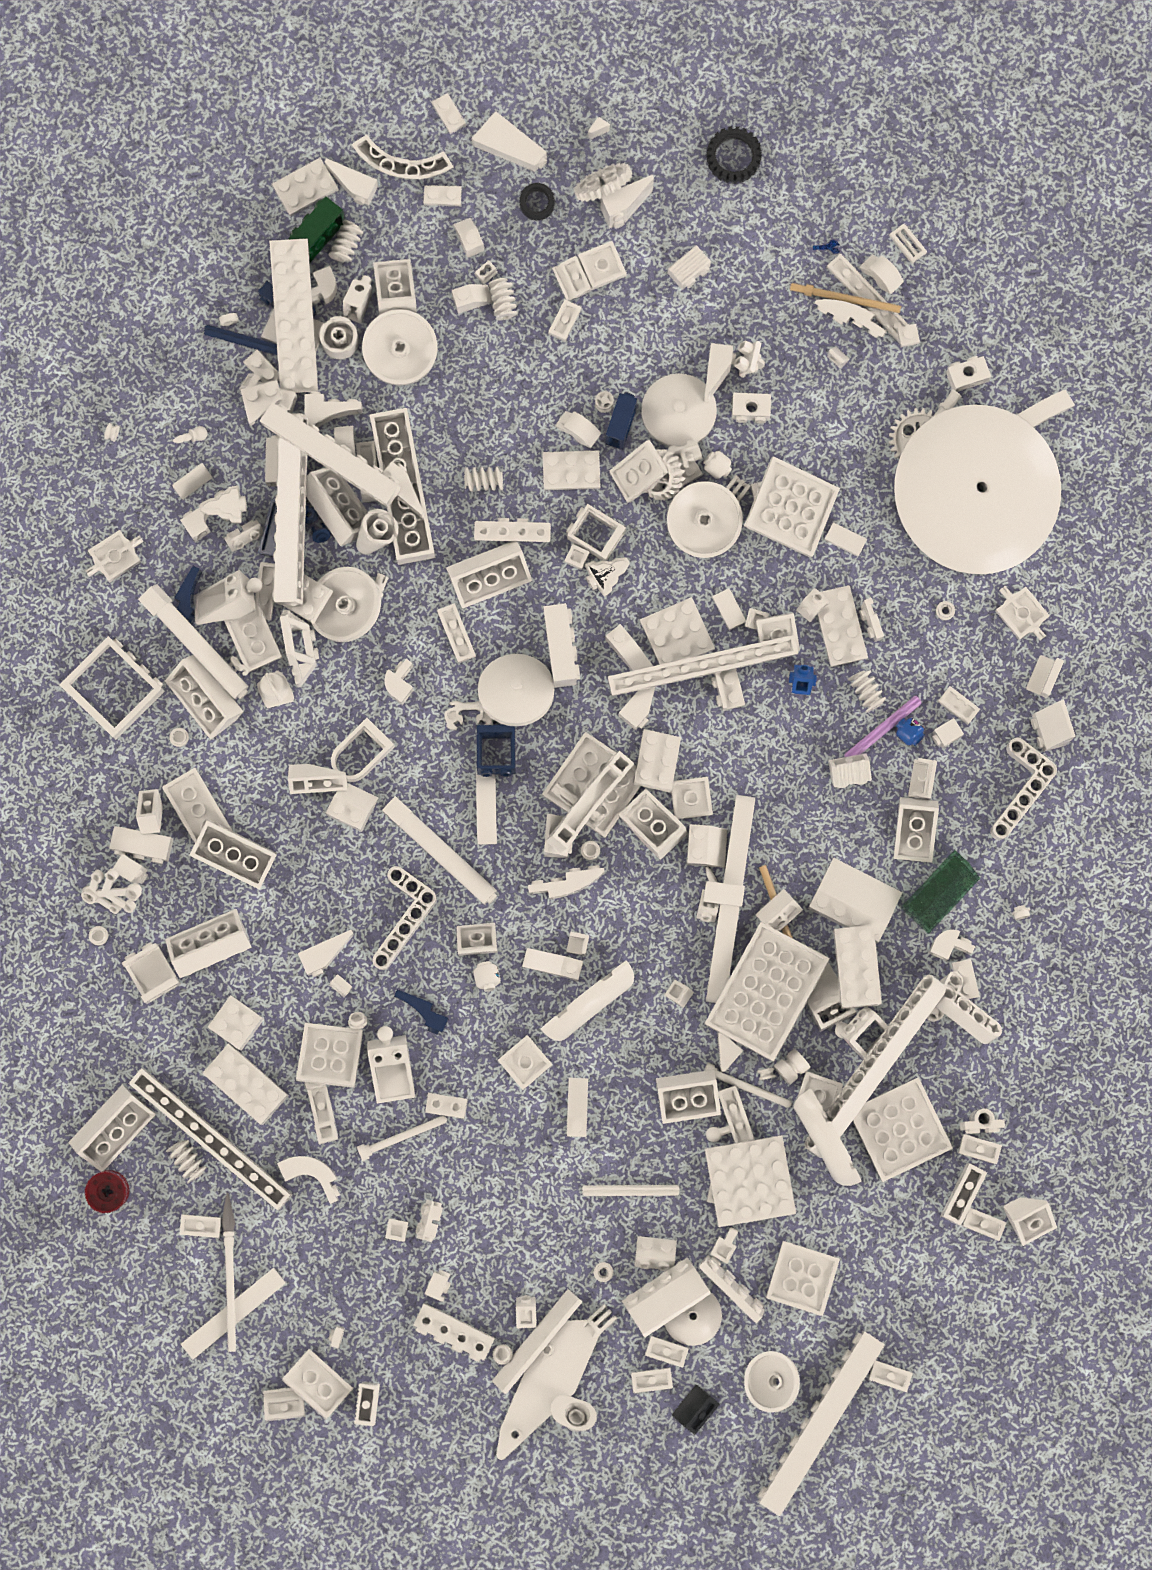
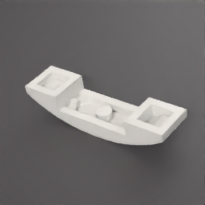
[1017,390,1075,428]
[476,768,497,845]
[305,1082,338,1145]

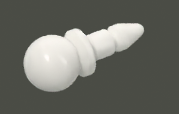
[173,426,207,443]

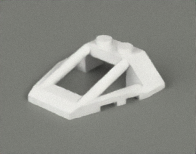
[280,610,319,687]

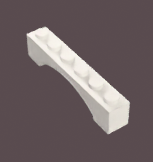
[546,751,634,853]

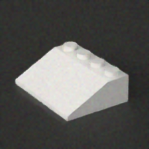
[808,858,902,944]

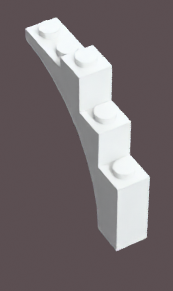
[265,392,363,486]

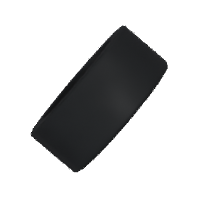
[519,183,555,221]

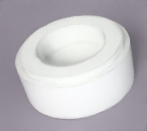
[219,313,239,326]

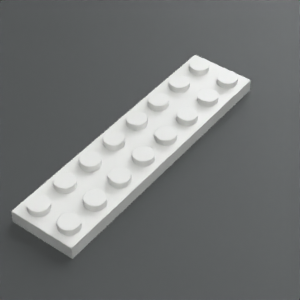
[270,239,318,393]

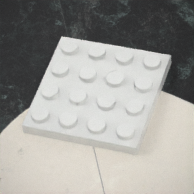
[744,457,840,558]
[542,732,641,838]
[852,1077,953,1182]
[705,1135,796,1227]

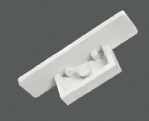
[474,518,551,542]

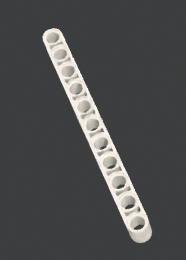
[706,795,755,1003]
[805,975,946,1158]

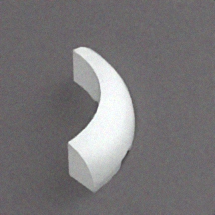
[351,135,454,179]
[541,960,634,1041]
[794,1089,861,1186]

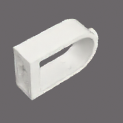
[331,718,395,782]

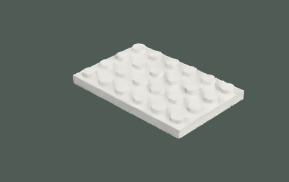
[705,922,830,1062]

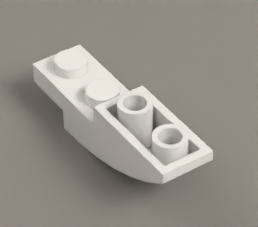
[815,299,887,338]
[528,865,604,900]

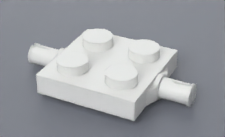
[85,530,144,583]
[995,586,1050,641]

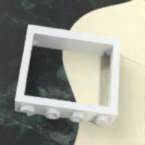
[60,636,165,740]

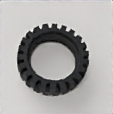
[706,126,762,184]

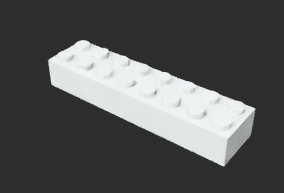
[370,408,435,565]

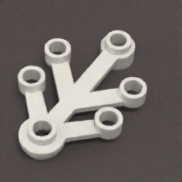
[81,869,142,914]

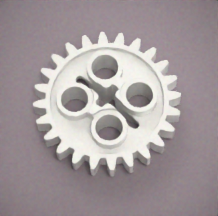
[574,163,632,202]
[889,408,938,458]

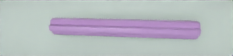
[845,696,922,757]

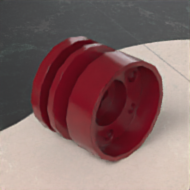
[85,1170,129,1213]

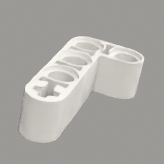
[935,972,1002,1044]

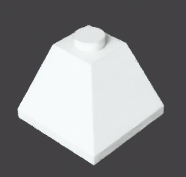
[1003,1197,1057,1246]

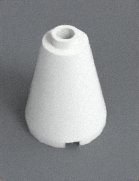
[356,509,399,555]

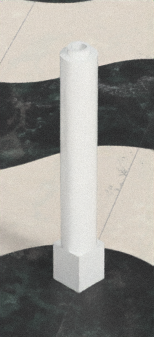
[138,584,249,699]
[382,796,497,904]

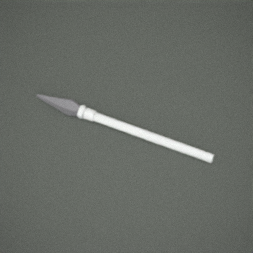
[221,1193,236,1352]

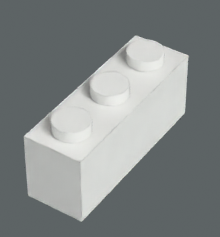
[109,826,173,864]
[940,1163,987,1226]

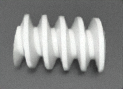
[329,220,363,263]
[489,278,518,320]
[464,466,503,491]
[848,670,886,713]
[166,1140,207,1184]

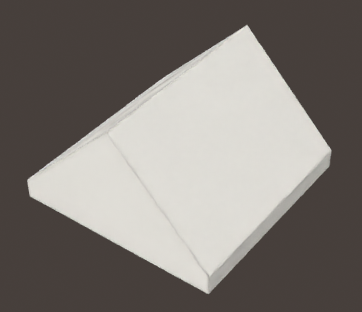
[457,923,498,956]

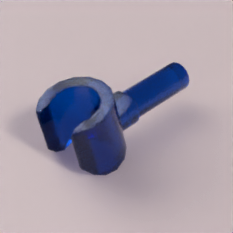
[813,240,840,254]

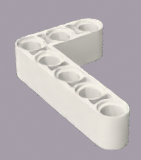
[990,738,1057,840]
[373,866,437,970]

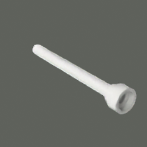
[704,1063,792,1108]
[357,1116,447,1161]

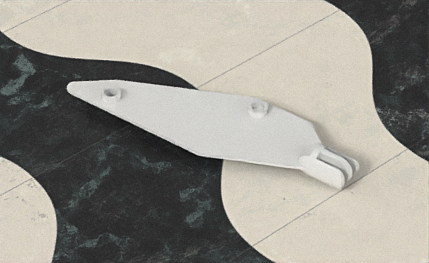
[497,1304,617,1460]

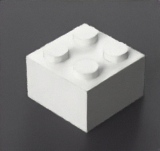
[208,995,264,1051]

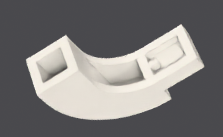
[277,1156,340,1204]

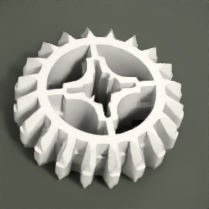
[643,449,686,500]

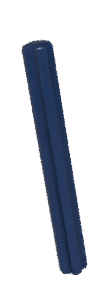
[204,324,278,355]

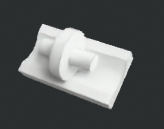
[734,341,765,378]
[668,439,703,468]

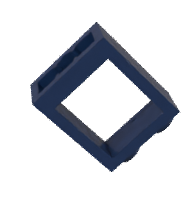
[605,392,638,450]
[477,725,516,777]

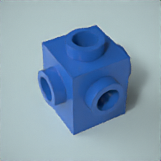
[789,665,817,695]

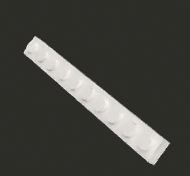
[608,635,798,696]

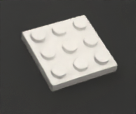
[640,597,715,665]
[296,1023,363,1088]
[766,1241,840,1316]

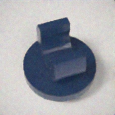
[311,523,331,543]

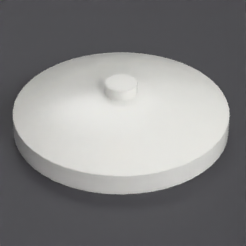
[362,309,438,386]
[641,374,717,447]
[667,481,743,558]
[312,567,381,642]
[478,654,554,726]

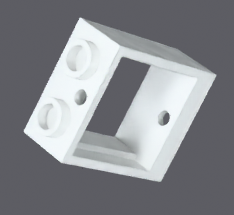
[566,504,626,561]
[840,1007,888,1060]

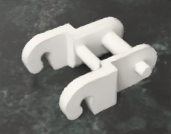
[228,656,249,676]

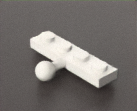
[706,1085,755,1143]

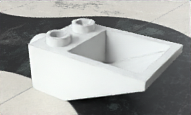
[194,570,263,625]
[806,963,856,1038]
[367,1026,415,1103]

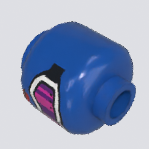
[896,718,925,746]

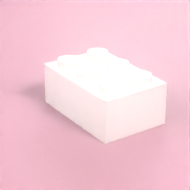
[656,1070,721,1124]

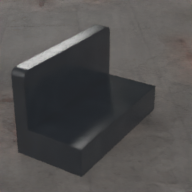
[672,1384,720,1435]

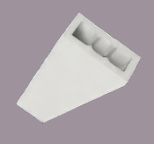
[472,111,547,172]

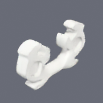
[444,701,493,730]

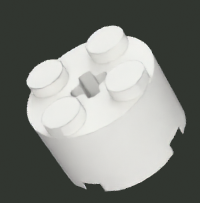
[319,316,359,359]

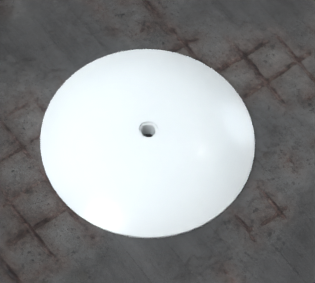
[894,405,1061,574]

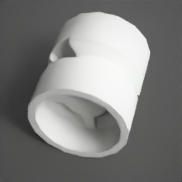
[774,1048,811,1085]

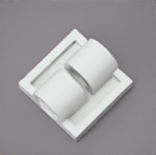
[960,1109,1005,1134]

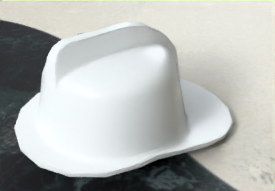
[257,670,294,708]
[550,1395,597,1432]

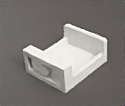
[122,943,181,1004]

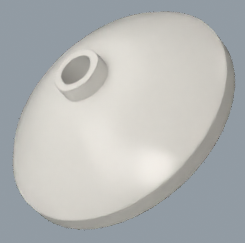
[664,1293,722,1346]
[744,1351,800,1412]

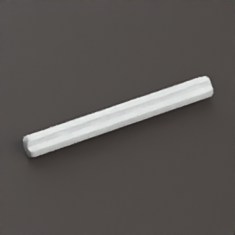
[582,1185,679,1196]

